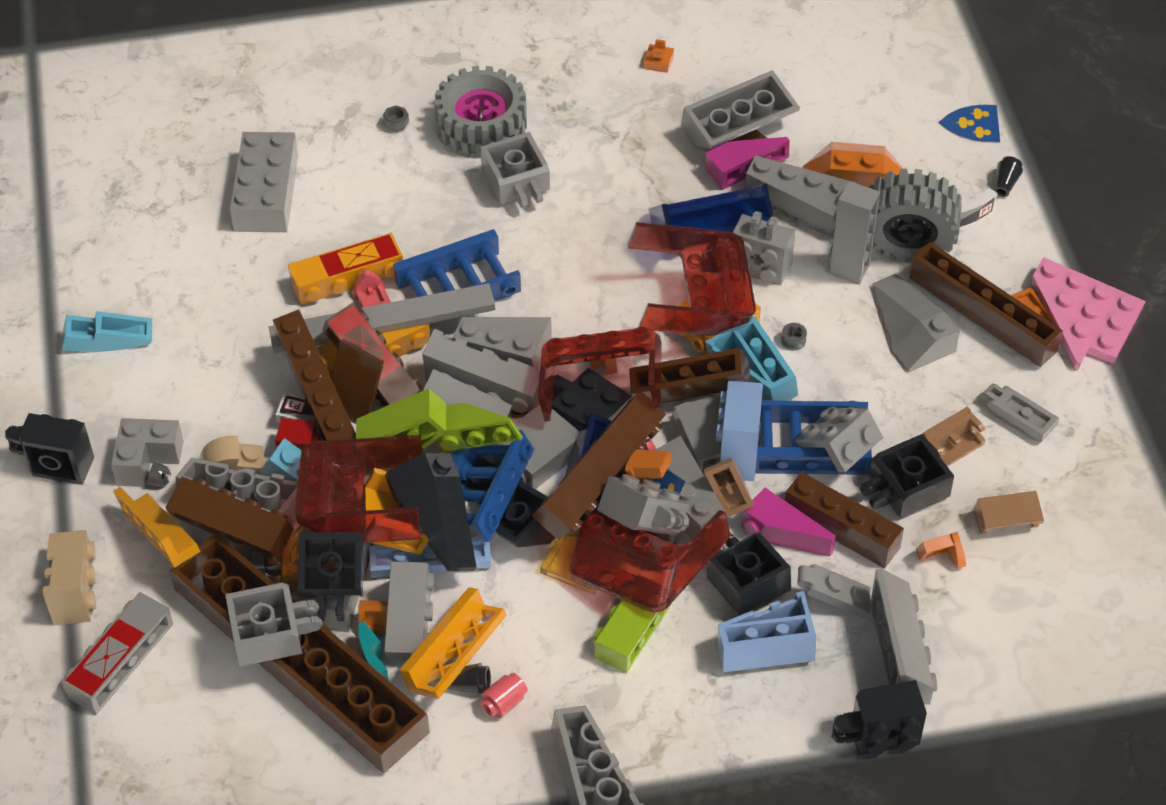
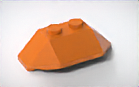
[803,142,904,188]

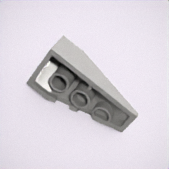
[872,274,960,372]

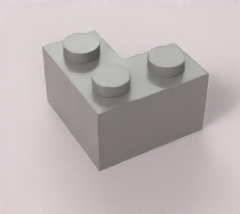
[111,418,184,487]

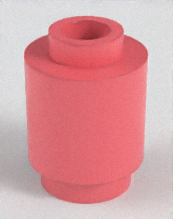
[481,673,528,718]

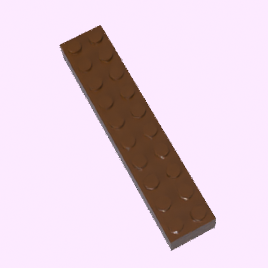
[170,533,430,774]

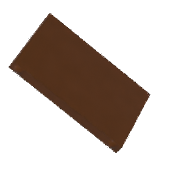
[331,339,384,422]

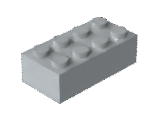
[230,132,298,232]

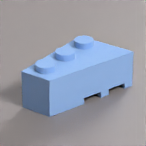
[716,380,763,481]
[718,590,816,672]

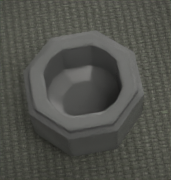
[383,105,409,131]

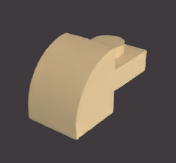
[200,436,265,475]

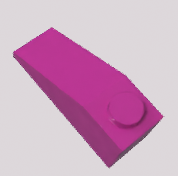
[705,137,790,190]
[741,488,836,556]

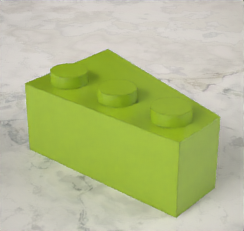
[356,388,446,471]

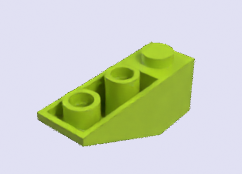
[436,403,523,452]

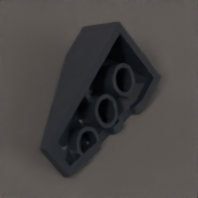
[385,453,477,571]
[467,458,555,548]

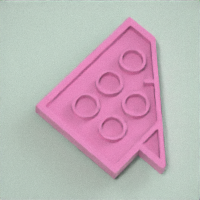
[1031,257,1146,370]

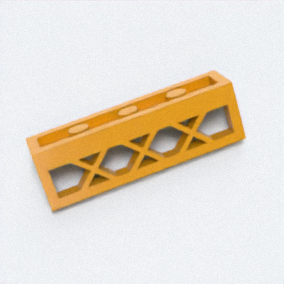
[113,487,200,568]
[400,587,507,699]

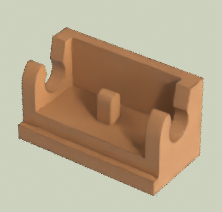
[923,406,985,466]
[973,491,1044,534]

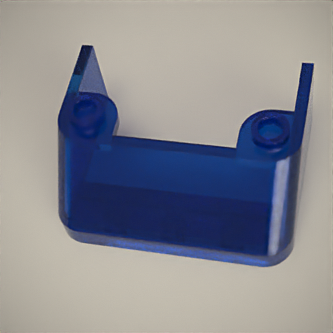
[648,183,774,254]

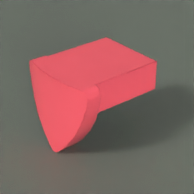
[352,269,391,308]

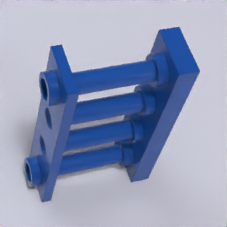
[393,229,521,324]
[755,400,872,475]
[451,430,534,542]

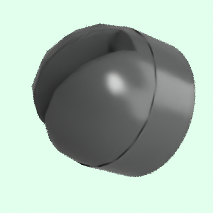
[148,462,171,487]

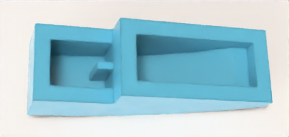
[62,311,152,352]

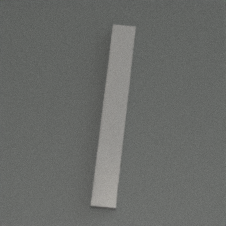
[268,283,496,354]

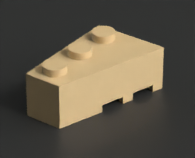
[42,530,96,626]

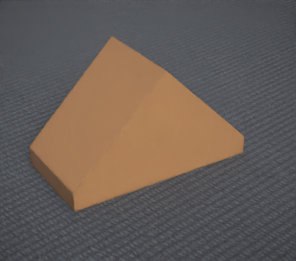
[704,458,754,517]

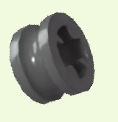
[781,322,807,351]

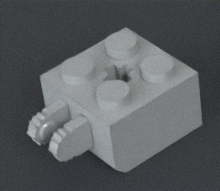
[480,132,550,208]
[730,211,796,285]
[597,474,690,536]
[225,583,322,667]

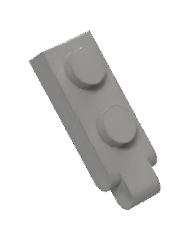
[981,383,1059,442]
[797,564,871,618]

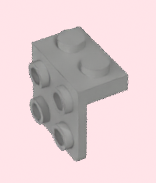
[795,407,884,472]

